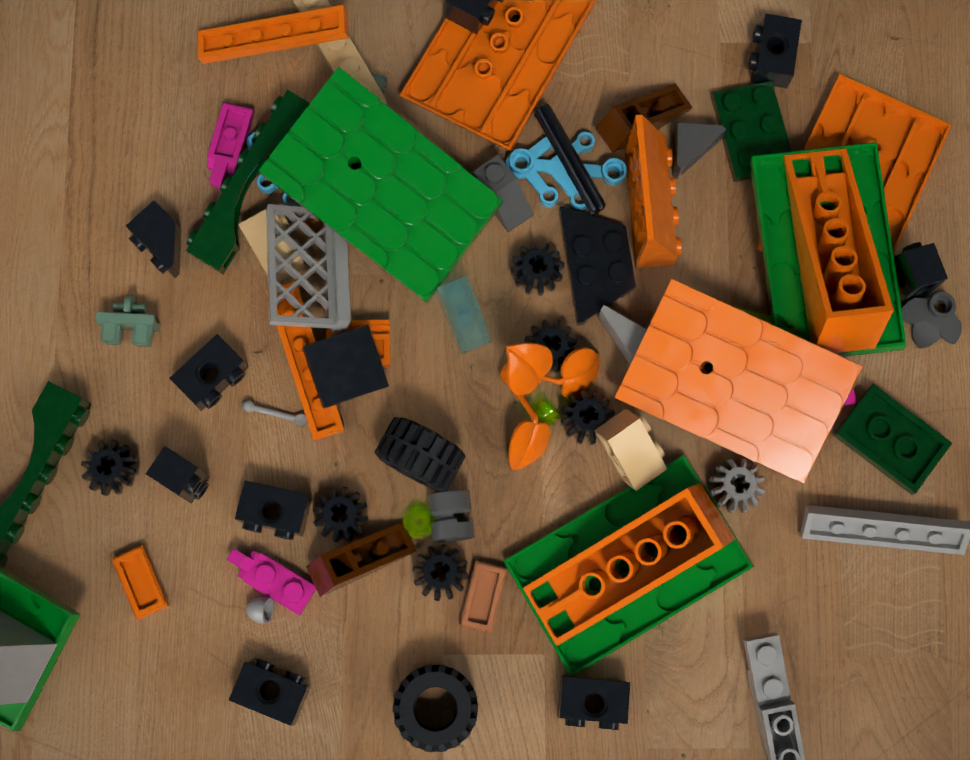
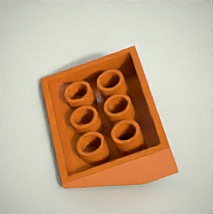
[625,115,682,268]

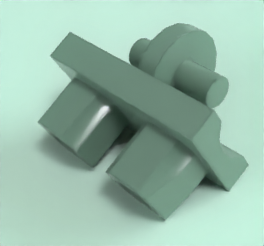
[95,294,161,347]

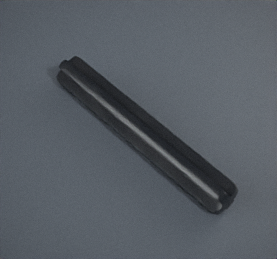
[535,104,606,215]

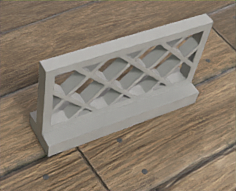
[266,204,351,334]

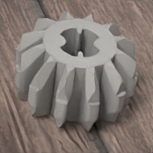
[709,458,765,513]

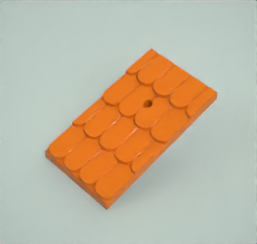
[399,0,597,152]
[757,73,952,255]
[614,279,864,483]

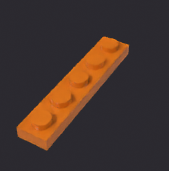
[198,4,349,64]
[266,281,345,442]

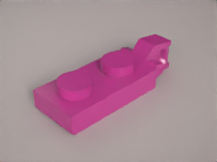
[206,102,255,190]
[226,548,317,616]

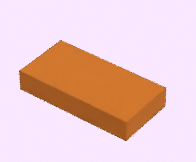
[111,545,169,620]

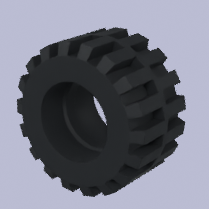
[374,417,466,492]
[393,665,478,753]

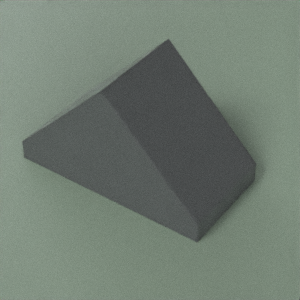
[672,123,726,180]

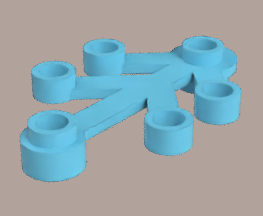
[506,132,627,211]

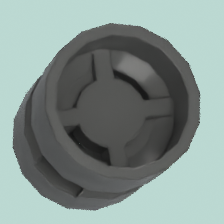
[428,490,475,543]

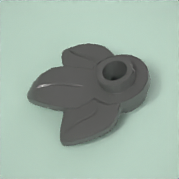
[901,291,962,349]

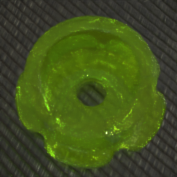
[531,398,560,427]
[403,506,435,539]

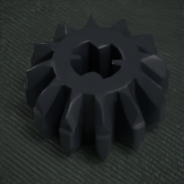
[510,241,564,296]
[524,319,578,374]
[560,390,615,445]
[81,440,139,496]
[313,487,369,543]
[412,544,469,601]

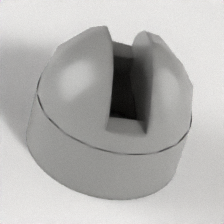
[246,596,274,624]

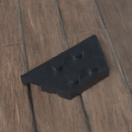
[559,207,636,326]

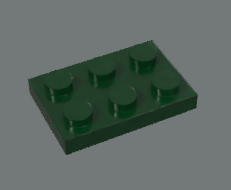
[711,81,792,182]
[833,384,952,495]

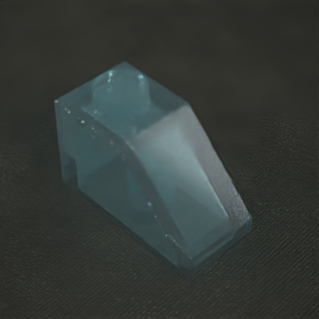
[436,276,491,354]

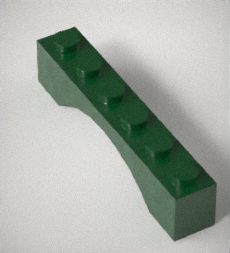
[186,90,310,275]
[0,381,91,568]

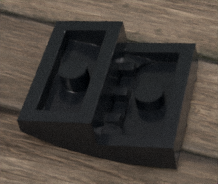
[302,325,389,409]

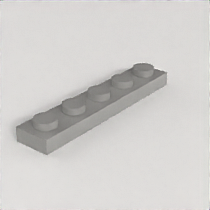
[800,505,970,555]

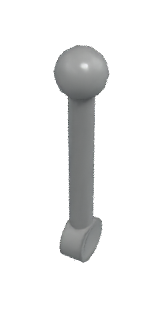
[242,400,308,427]

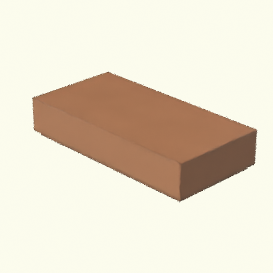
[460,561,507,634]

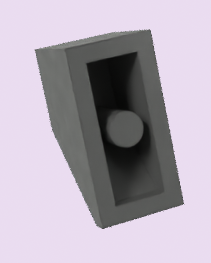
[473,155,534,233]

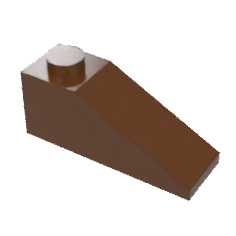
[596,83,693,153]
[306,522,416,597]

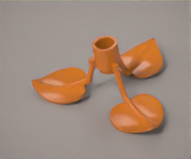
[500,342,600,471]

